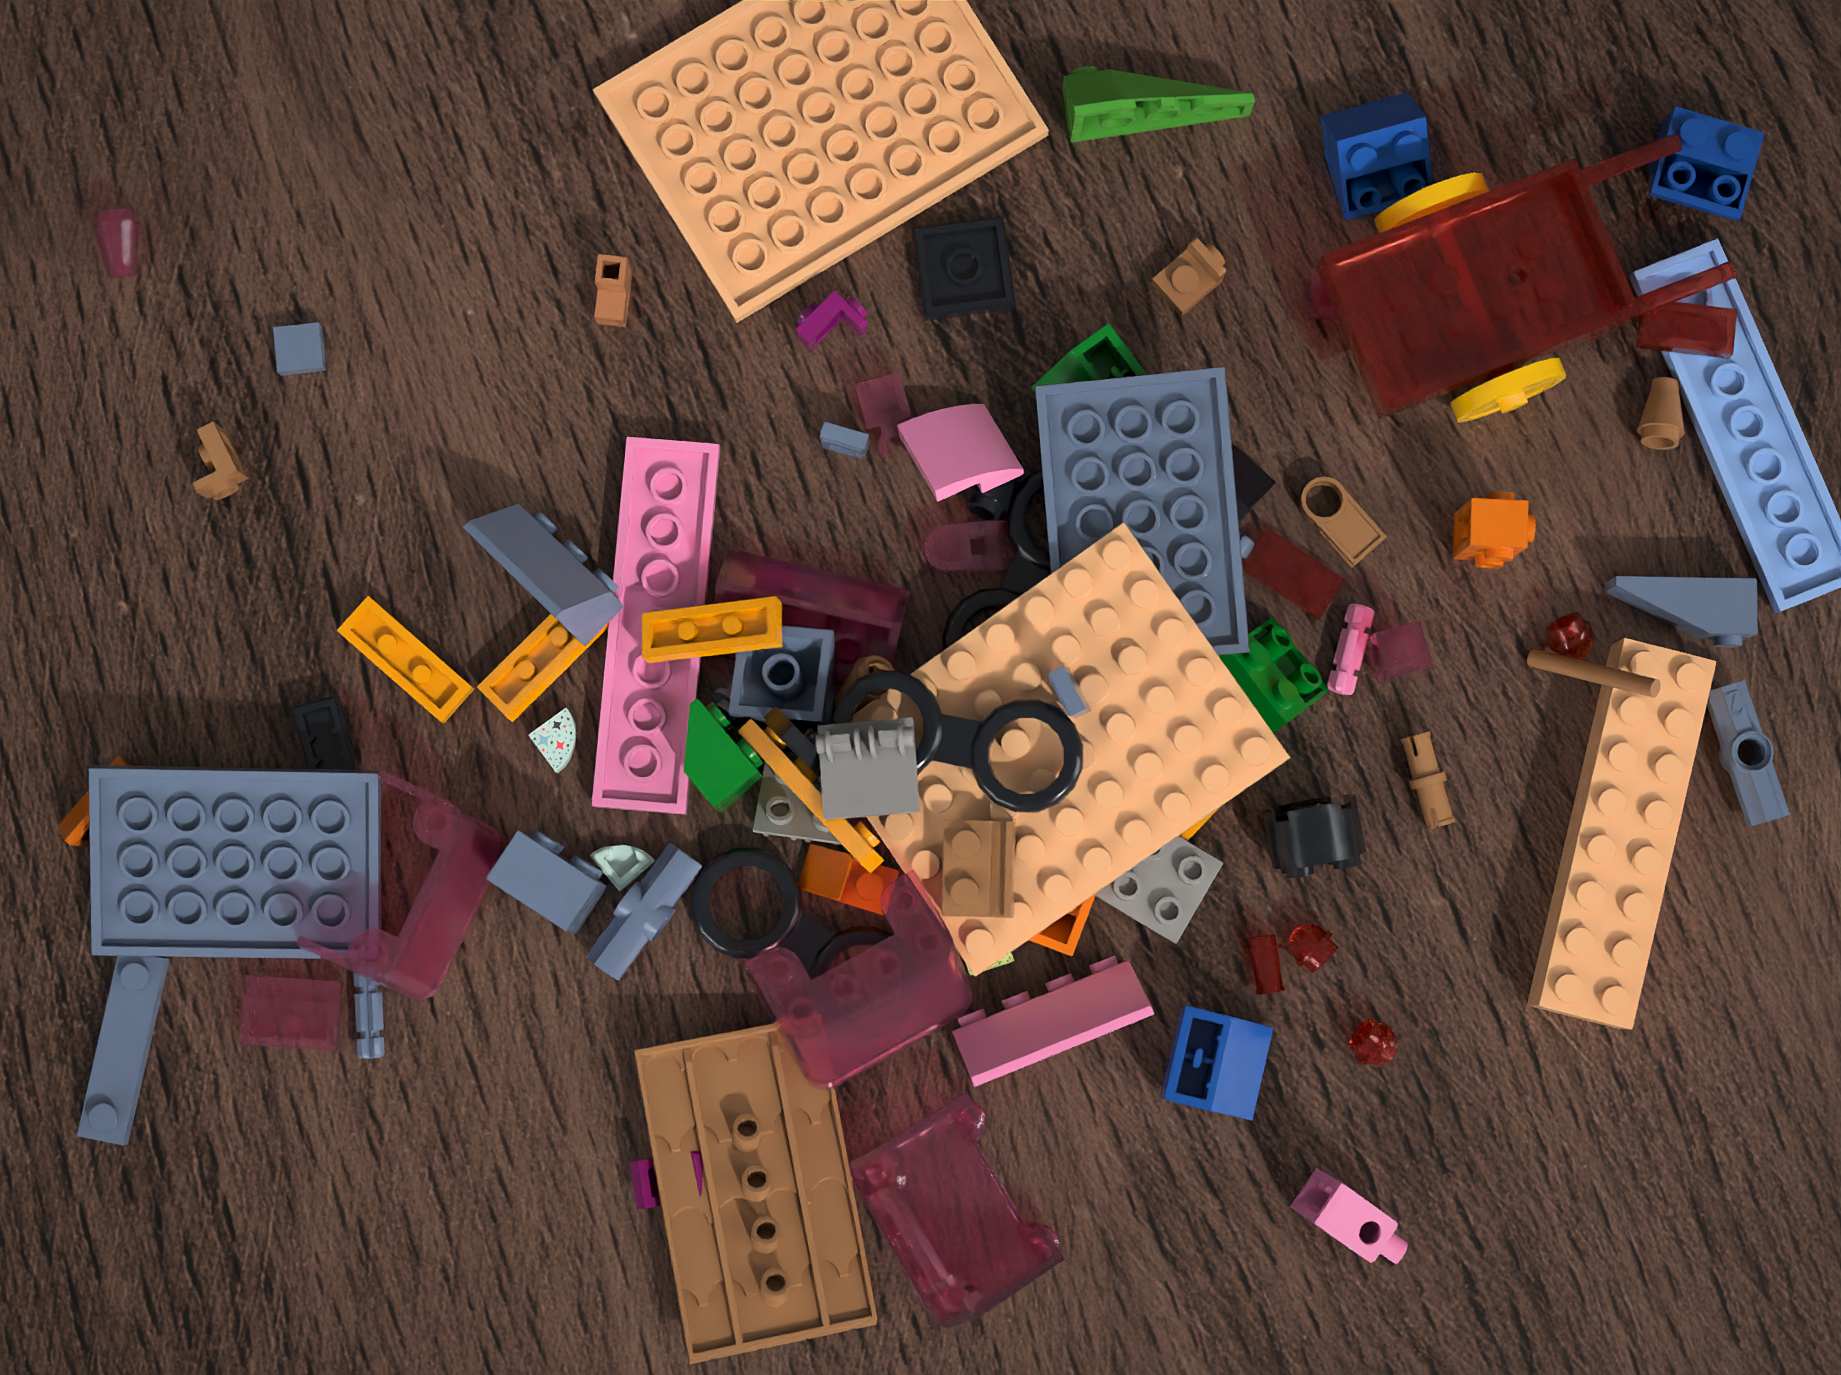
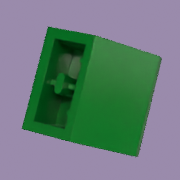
[1031,323,1147,395]
[1219,617,1330,733]
[684,698,763,814]

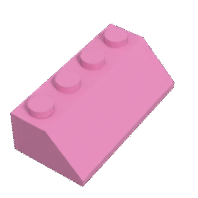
[952,955,1154,1087]

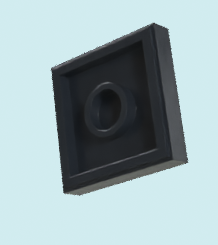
[913,216,1016,321]

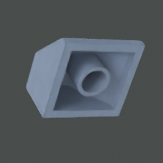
[728,626,835,734]

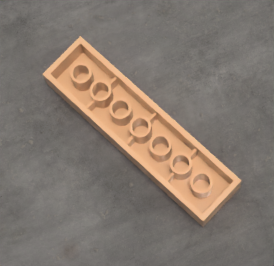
[1527,638,1717,1030]

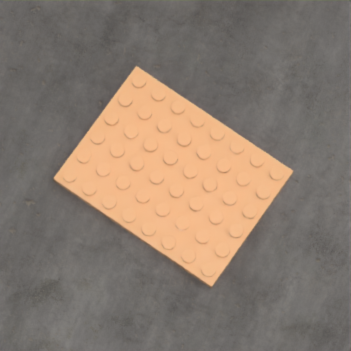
[593,0,1049,323]
[852,523,1290,976]

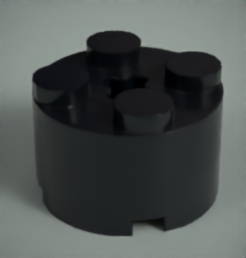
[1262,794,1366,878]

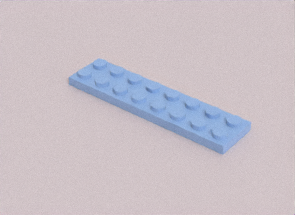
[1629,239,1841,614]

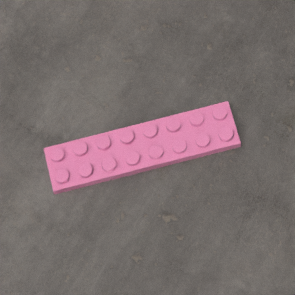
[592,437,720,815]

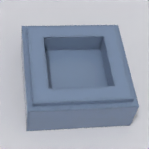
[273,322,326,376]
[820,422,870,459]
[1048,666,1091,718]

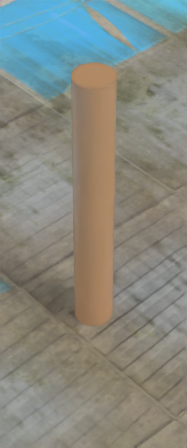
[1527,649,1661,698]

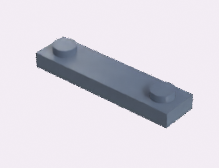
[77,956,170,1145]

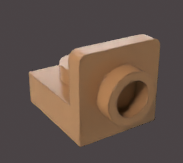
[1151,237,1226,317]
[192,422,249,500]

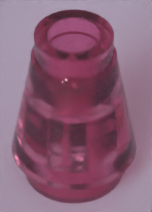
[93,209,140,278]

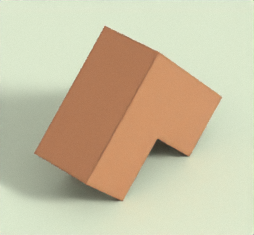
[594,254,633,327]

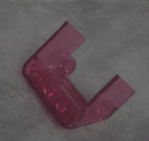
[296,770,505,1001]

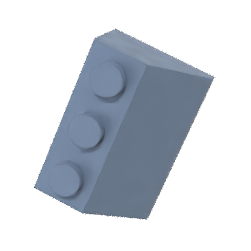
[463,504,624,646]

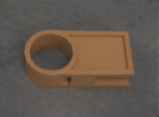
[1298,476,1387,569]

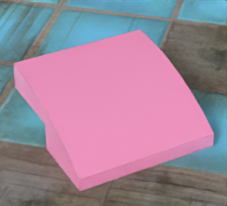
[897,404,1024,502]

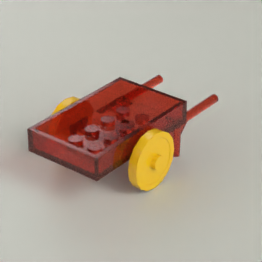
[1316,133,1737,423]

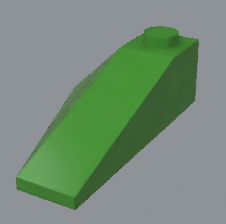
[1062,66,1255,143]

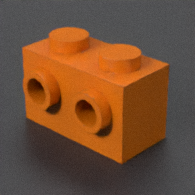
[1453,492,1536,568]

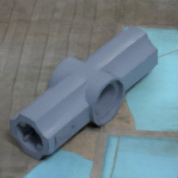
[1707,680,1790,827]
[586,842,703,981]

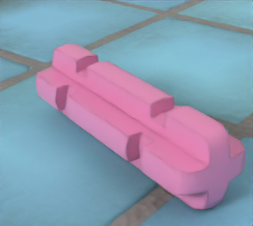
[1327,604,1374,695]

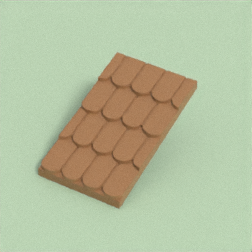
[634,1014,878,1364]

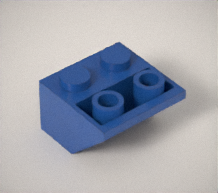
[1320,92,1432,221]
[1648,106,1765,222]
[1159,1005,1273,1120]

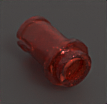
[1245,934,1286,995]

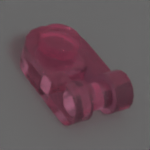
[924,520,1009,573]

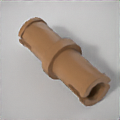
[1400,731,1456,829]

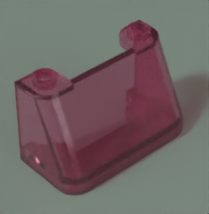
[849,1093,1065,1328]

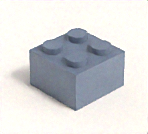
[486,829,608,933]

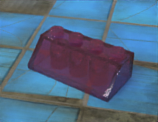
[713,548,911,685]

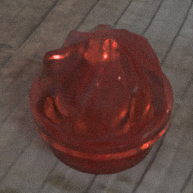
[1546,612,1594,659]
[1288,924,1338,973]
[1349,1019,1399,1068]

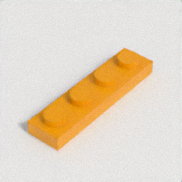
[738,719,884,873]

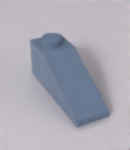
[1605,576,1758,648]

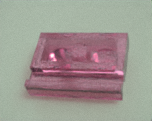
[240,975,344,1051]

